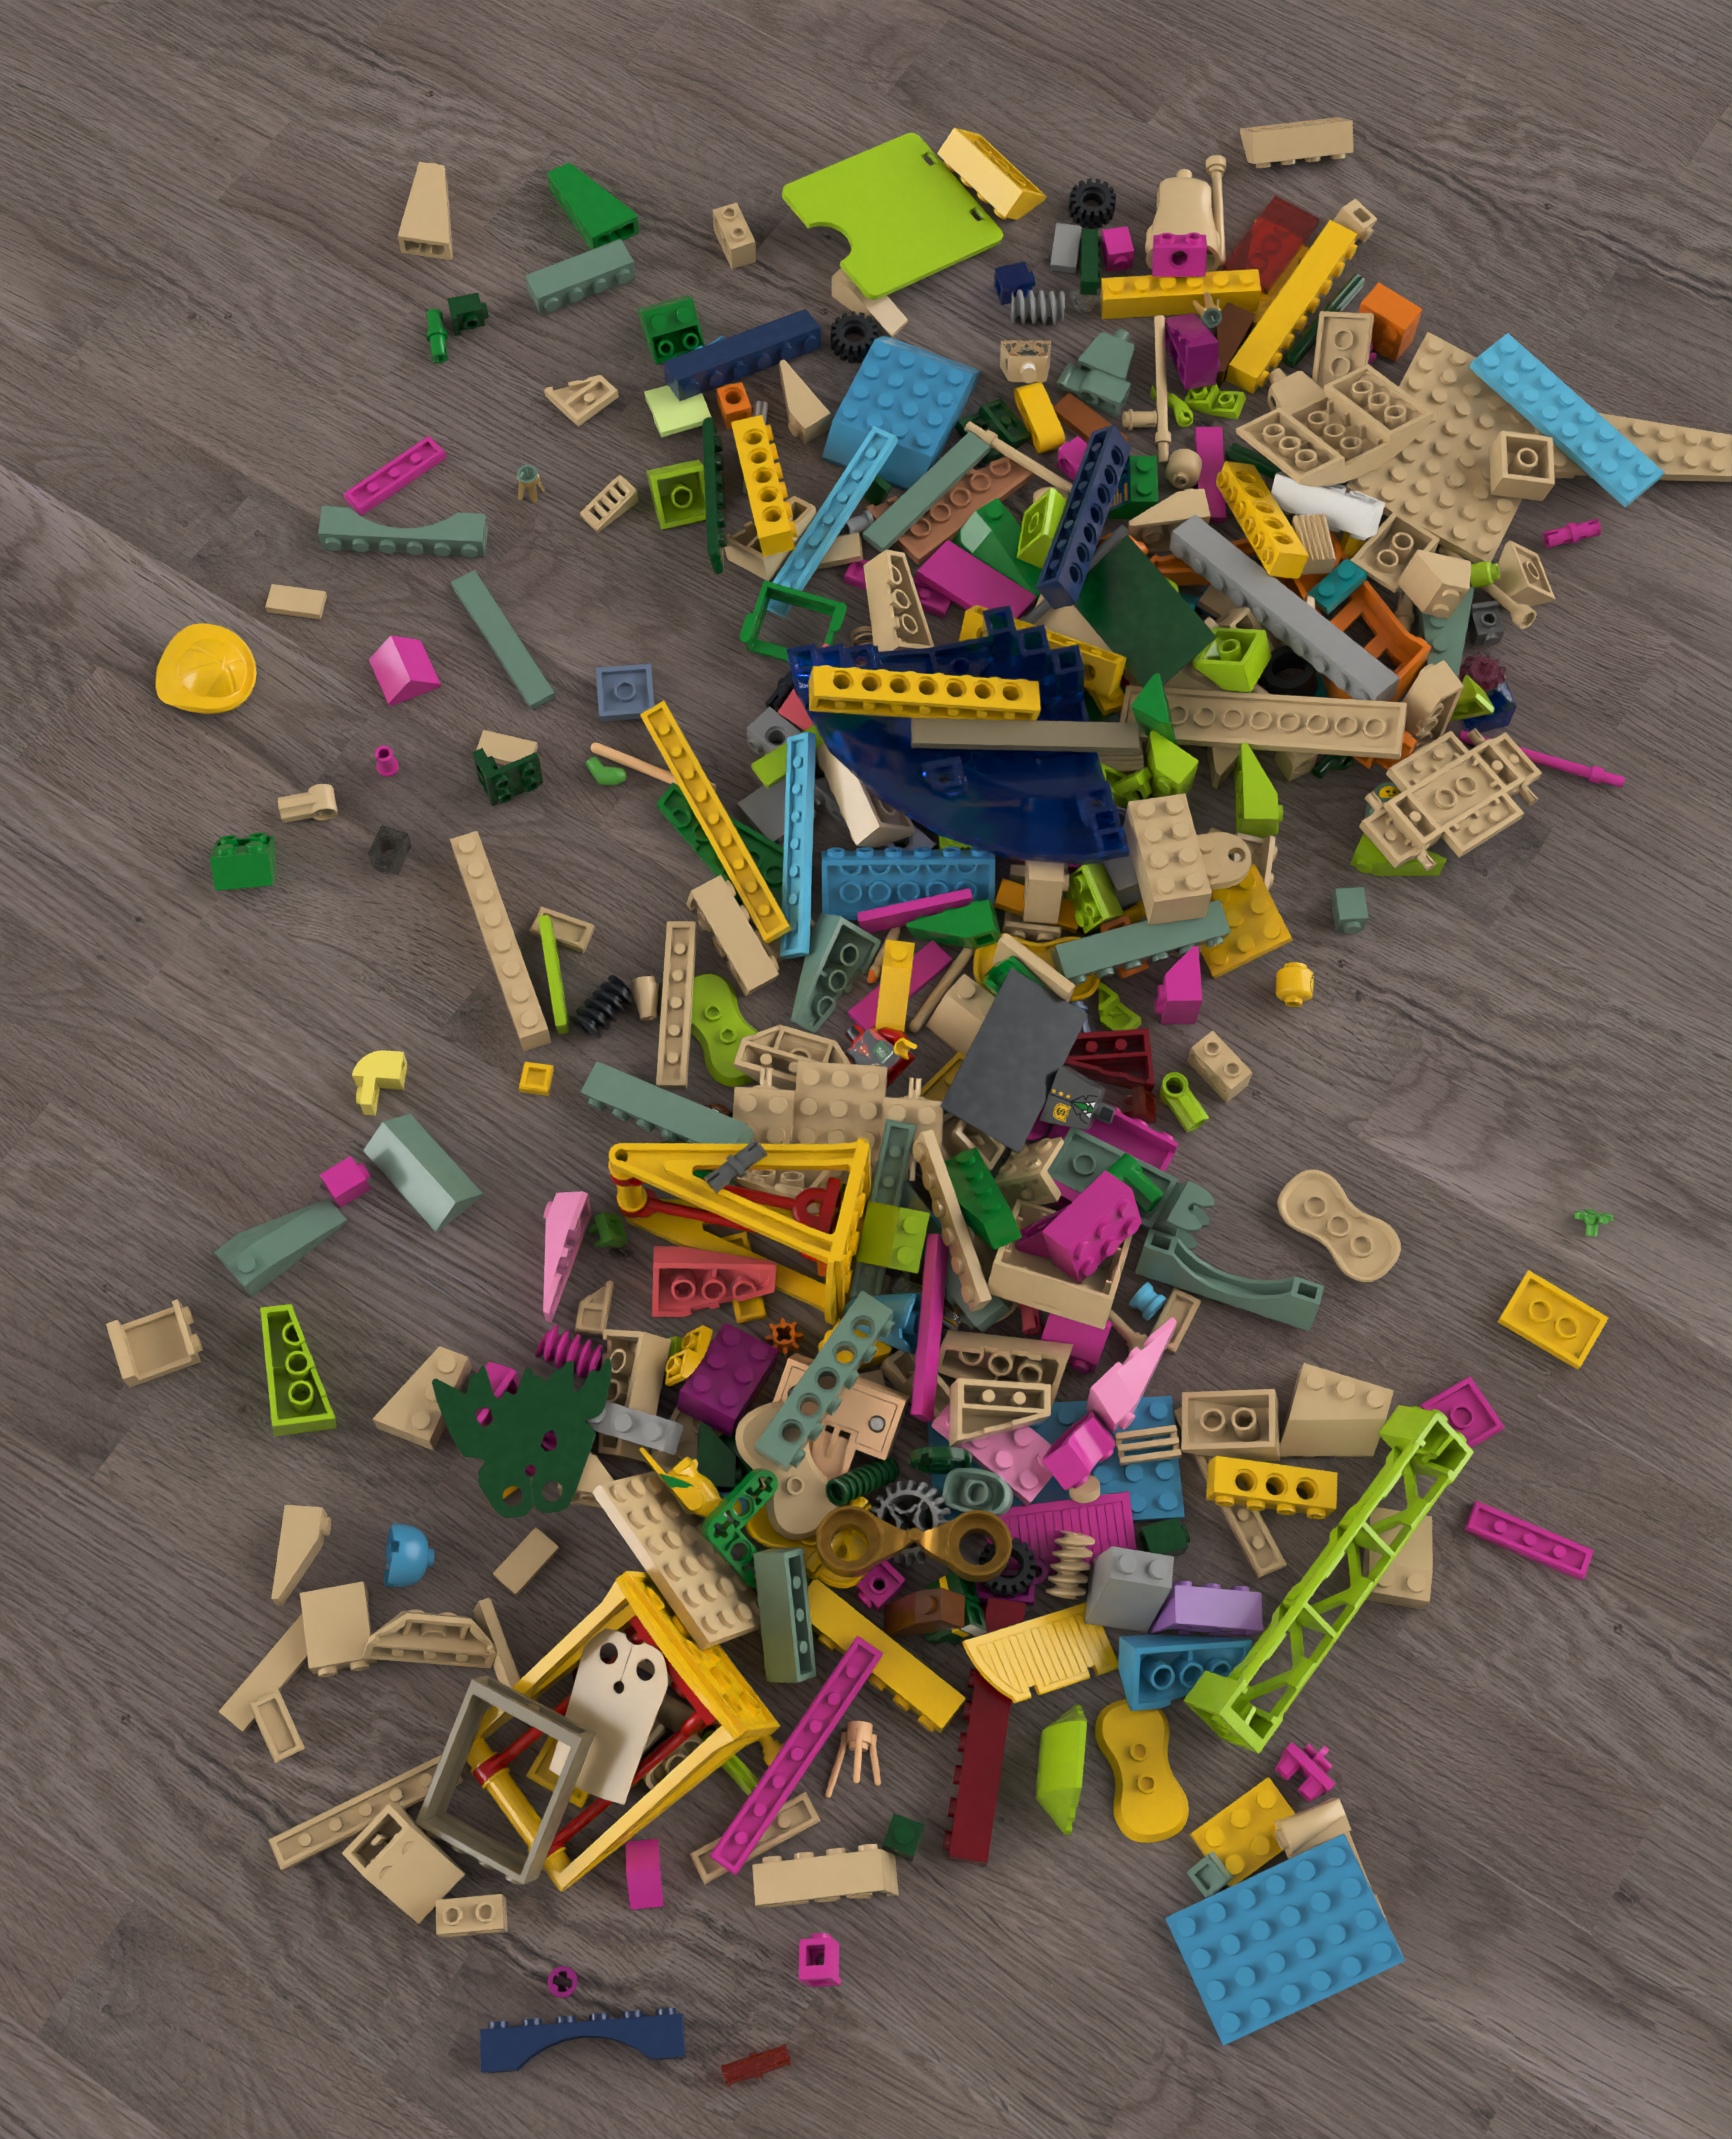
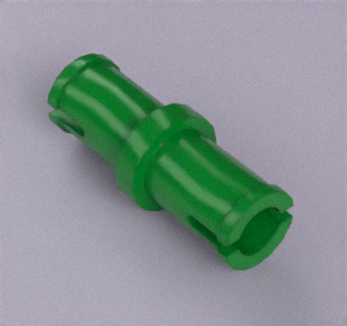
[426,308,448,363]

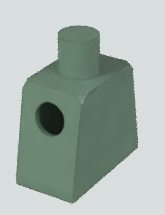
[1077,329,1135,381]

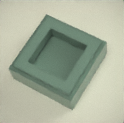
[1186,1851,1234,1898]

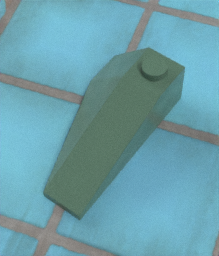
[791,913,881,1034]

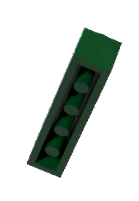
[1080,229,1101,295]

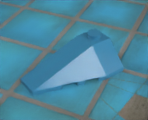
[1118,1634,1252,1711]

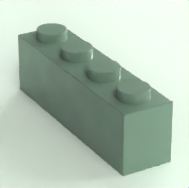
[525,239,635,315]
[753,1548,817,1683]

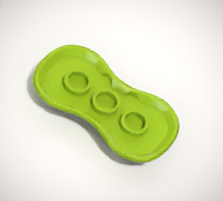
[691,972,759,1087]

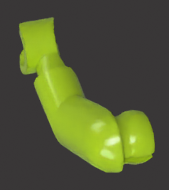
[1150,385,1194,428]

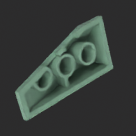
[214,1198,348,1297]

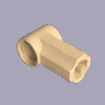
[278,784,338,823]

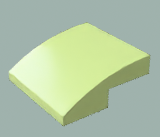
[644,385,711,437]

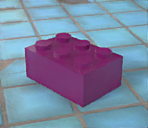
[677,1322,779,1438]

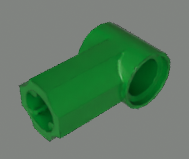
[1106,1153,1164,1214]

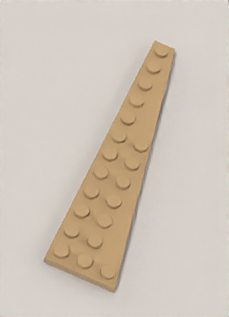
[1543,413,1732,482]

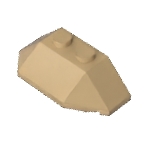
[733,1025,850,1090]
[363,1610,497,1669]

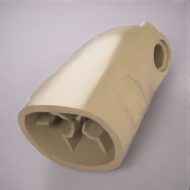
[1145,169,1221,272]

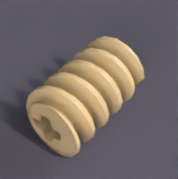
[1045,1530,1095,1600]

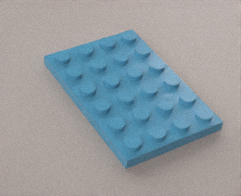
[1165,1834,1406,2046]

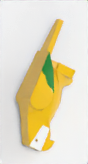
[639,1447,742,1523]

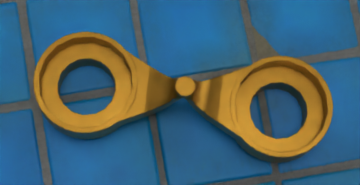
[816,1506,1012,1582]

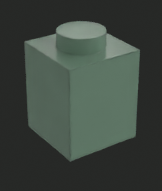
[1331,887,1368,934]

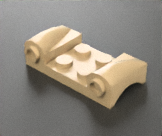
[1274,1798,1386,1918]

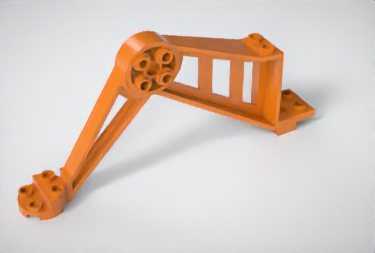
[1095,530,1432,771]

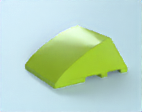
[1035,1704,1087,1835]

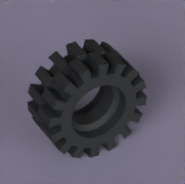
[1068,178,1116,229]
[831,311,878,363]
[979,1537,1036,1598]

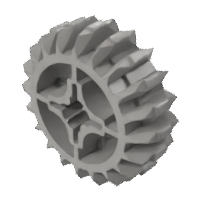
[871,1480,952,1566]

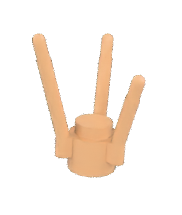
[825,1721,881,1798]

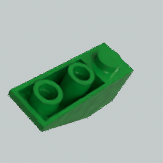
[906,899,1001,949]

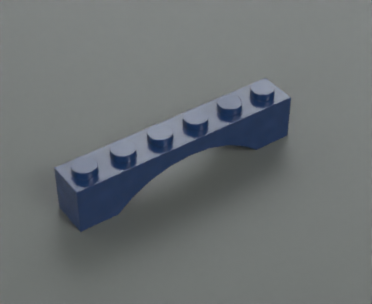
[480,2008,686,2074]

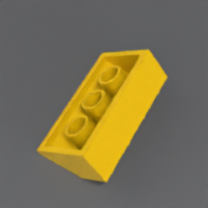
[937,128,1047,220]

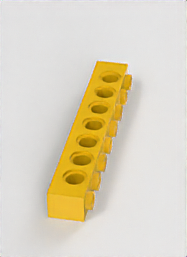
[809,665,1041,721]

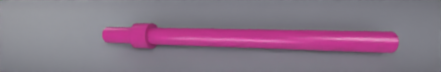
[1459,730,1625,788]

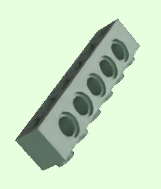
[755,1290,895,1472]

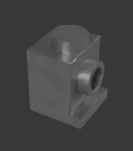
[1468,600,1505,647]

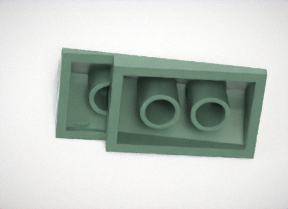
[363,1114,484,1233]

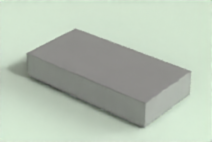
[1050,223,1082,273]

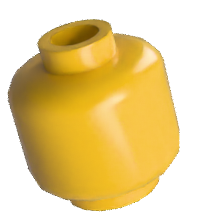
[1275,962,1314,1007]

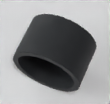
[1263,645,1318,697]

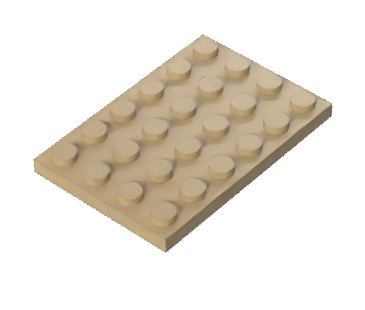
[592,1469,761,1650]

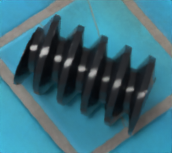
[570,975,633,1039]

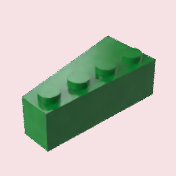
[921,1147,1022,1250]

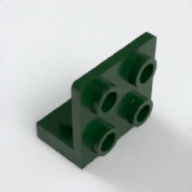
[472,748,543,806]

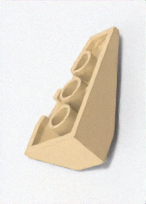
[710,1170,831,1215]

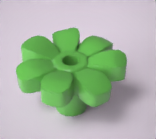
[1574,1209,1614,1237]

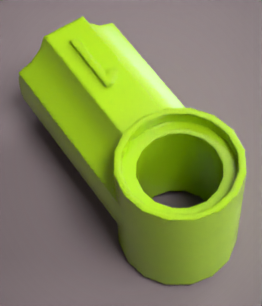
[1158,1072,1209,1133]

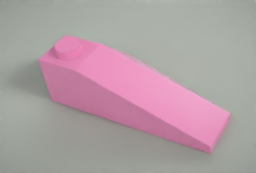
[543,1191,593,1323]
[1086,1317,1177,1434]

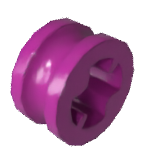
[548,1966,578,1998]

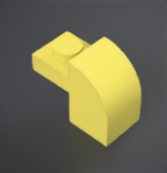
[352,1050,407,1116]

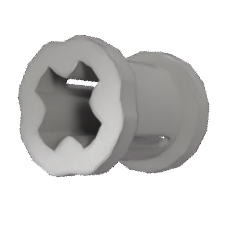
[843,510,874,535]

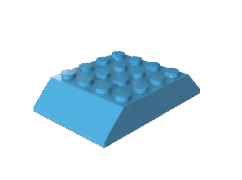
[822,335,982,491]

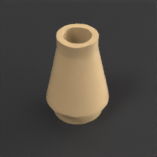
[630,976,659,1021]

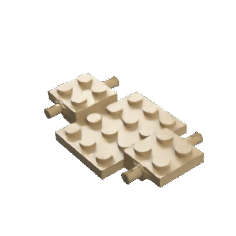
[1359,728,1542,871]
[733,1060,944,1186]

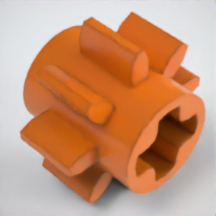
[765,1318,803,1358]

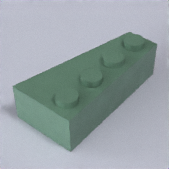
[1414,587,1475,677]

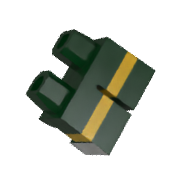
[924,1572,987,1645]

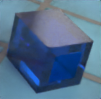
[993,261,1035,305]

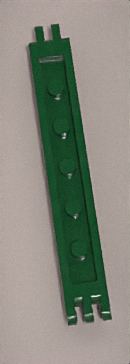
[702,417,727,574]

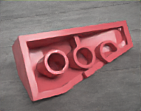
[652,1246,776,1317]

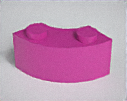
[1043,1410,1115,1491]

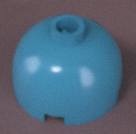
[384,1523,434,1588]

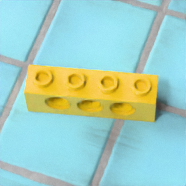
[1206,1456,1338,1520]

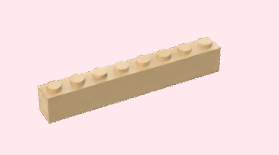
[450,831,551,1052]

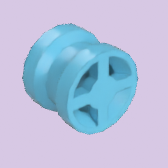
[1128,1282,1167,1321]

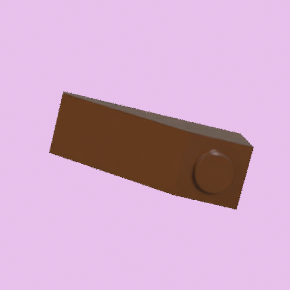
[1214,302,1256,388]
[884,1588,965,1638]

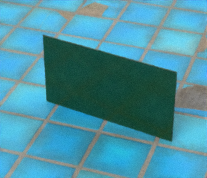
[1073,535,1217,688]

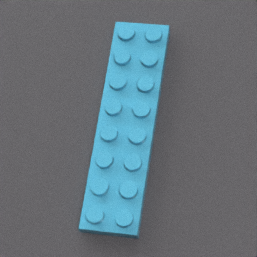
[1469,333,1664,508]

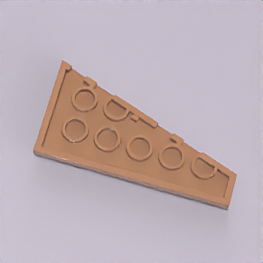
[864,457,1037,565]

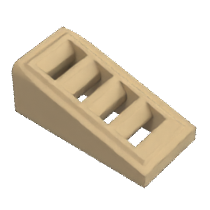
[580,475,638,533]

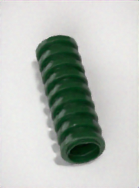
[826,1456,899,1506]

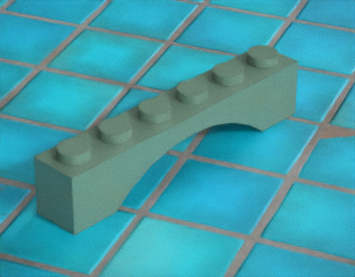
[318,506,488,558]
[1135,1228,1324,1331]

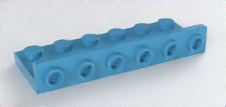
[822,846,995,920]

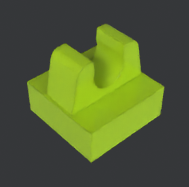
[1113,767,1152,802]

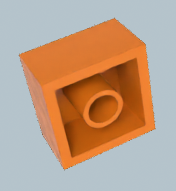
[1358,282,1423,362]

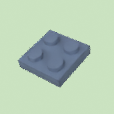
[596,664,655,722]

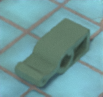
[1056,363,1131,417]

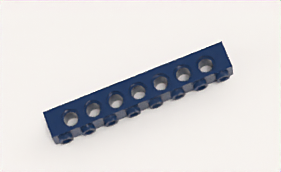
[1036,425,1131,610]

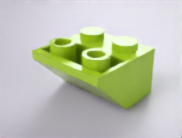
[1064,863,1124,934]

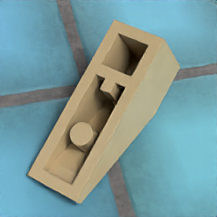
[832,268,908,338]
[780,359,831,444]
[271,1505,331,1606]

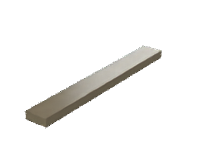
[911,718,1139,753]

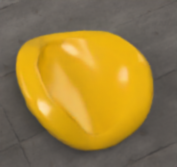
[156,623,257,714]

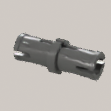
[704,1139,767,1194]

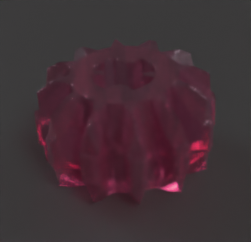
[1459,651,1506,698]

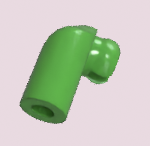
[586,757,626,786]

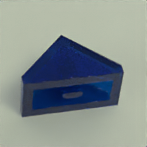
[1463,682,1517,733]

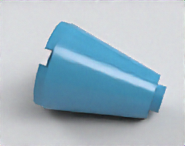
[844,1292,922,1355]

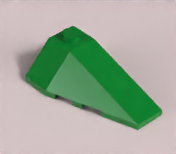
[952,498,1042,603]

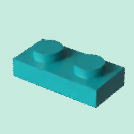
[1307,558,1367,614]

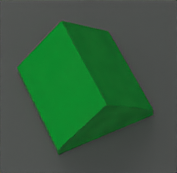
[1131,673,1177,745]

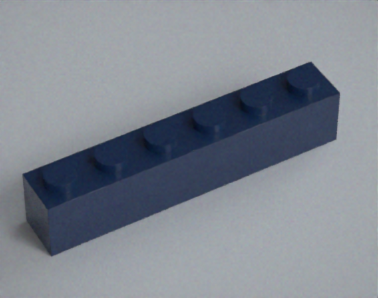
[664,309,821,401]

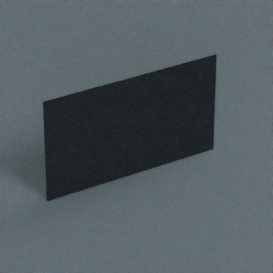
[940,968,1088,1153]

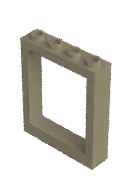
[415,1675,596,1885]

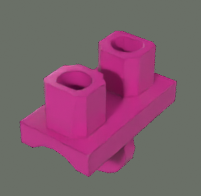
[1275,1742,1336,1803]

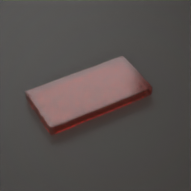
[1222,195,1320,295]

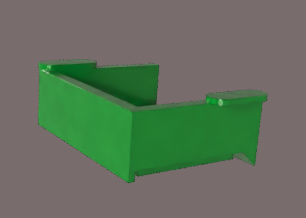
[739,580,847,667]

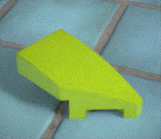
[1098,982,1142,1031]

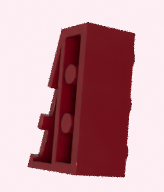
[1063,1028,1155,1094]

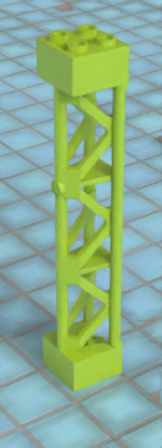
[1183,1405,1474,1754]

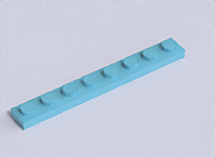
[767,426,898,618]
[780,732,816,959]

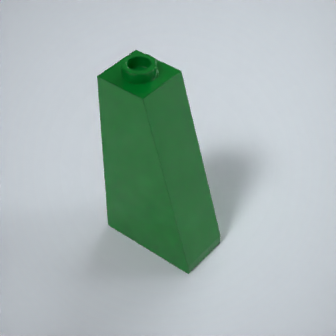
[547,162,639,250]

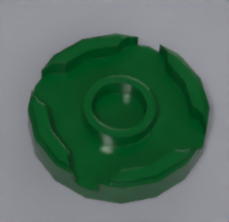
[910,1446,972,1474]

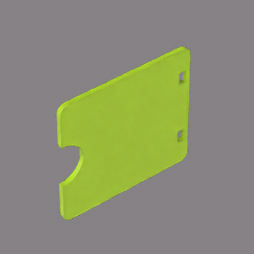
[782,133,1003,300]

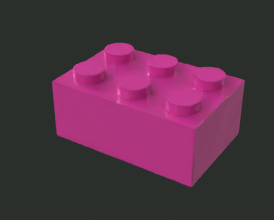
[1042,1170,1142,1284]

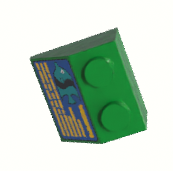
[1106,455,1158,520]

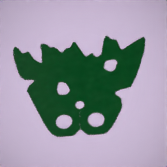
[432,1358,612,1518]

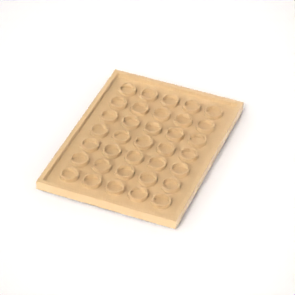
[1346,332,1543,563]

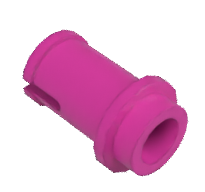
[375,745,399,777]

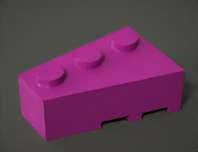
[1165,313,1220,390]

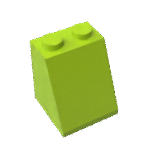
[1016,488,1067,569]

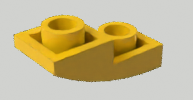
[665,1325,713,1387]

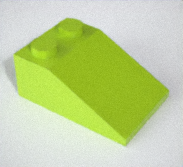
[1234,743,1283,839]

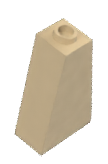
[398,162,453,260]

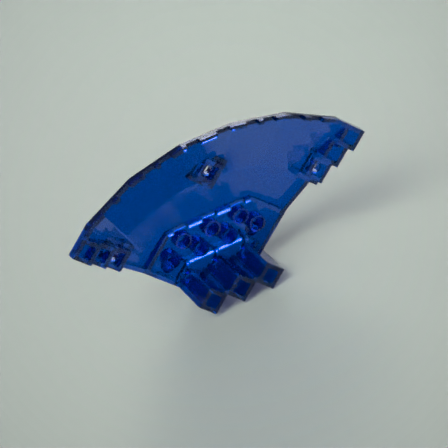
[786,605,1129,865]

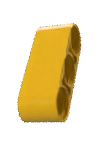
[1014,382,1066,454]

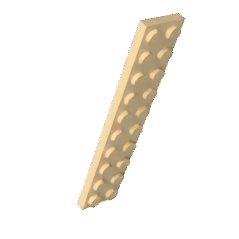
[1119,685,1408,759]

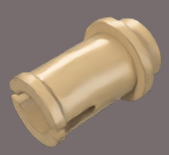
[1122,409,1157,430]

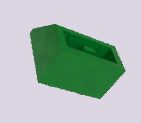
[637,295,705,364]
[210,832,276,891]

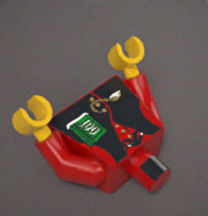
[844,1024,917,1089]

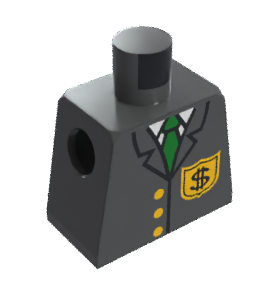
[1040,1065,1116,1130]

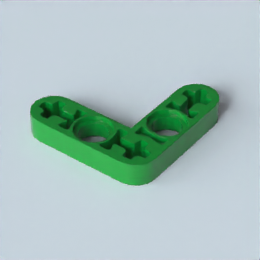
[701,1468,778,1589]

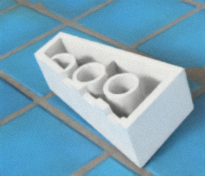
[1271,471,1385,540]

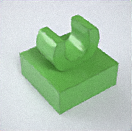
[589,1212,629,1248]

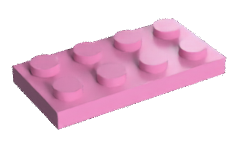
[931,1378,1053,1506]

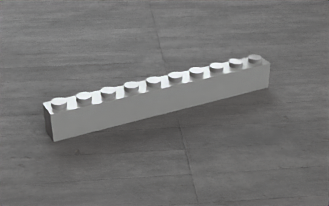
[1169,514,1400,701]

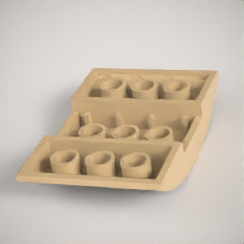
[1236,364,1434,487]

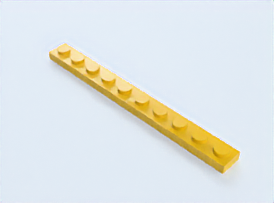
[640,700,792,944]

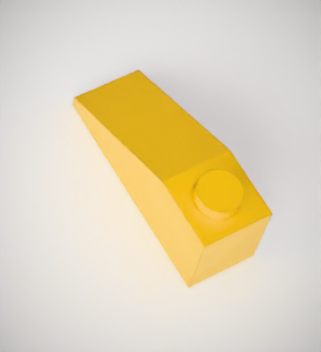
[875,940,915,1032]

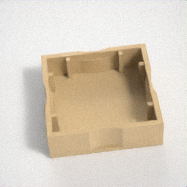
[987,1199,1133,1330]

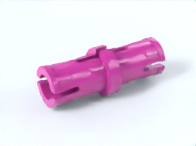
[1543,518,1601,548]

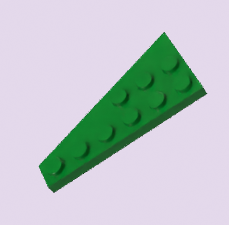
[657,782,814,918]

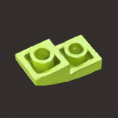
[1184,383,1246,419]

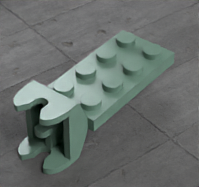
[1047,1127,1214,1251]

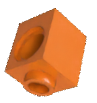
[717,382,752,430]

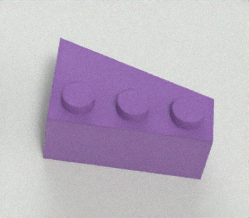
[1149,1581,1263,1636]

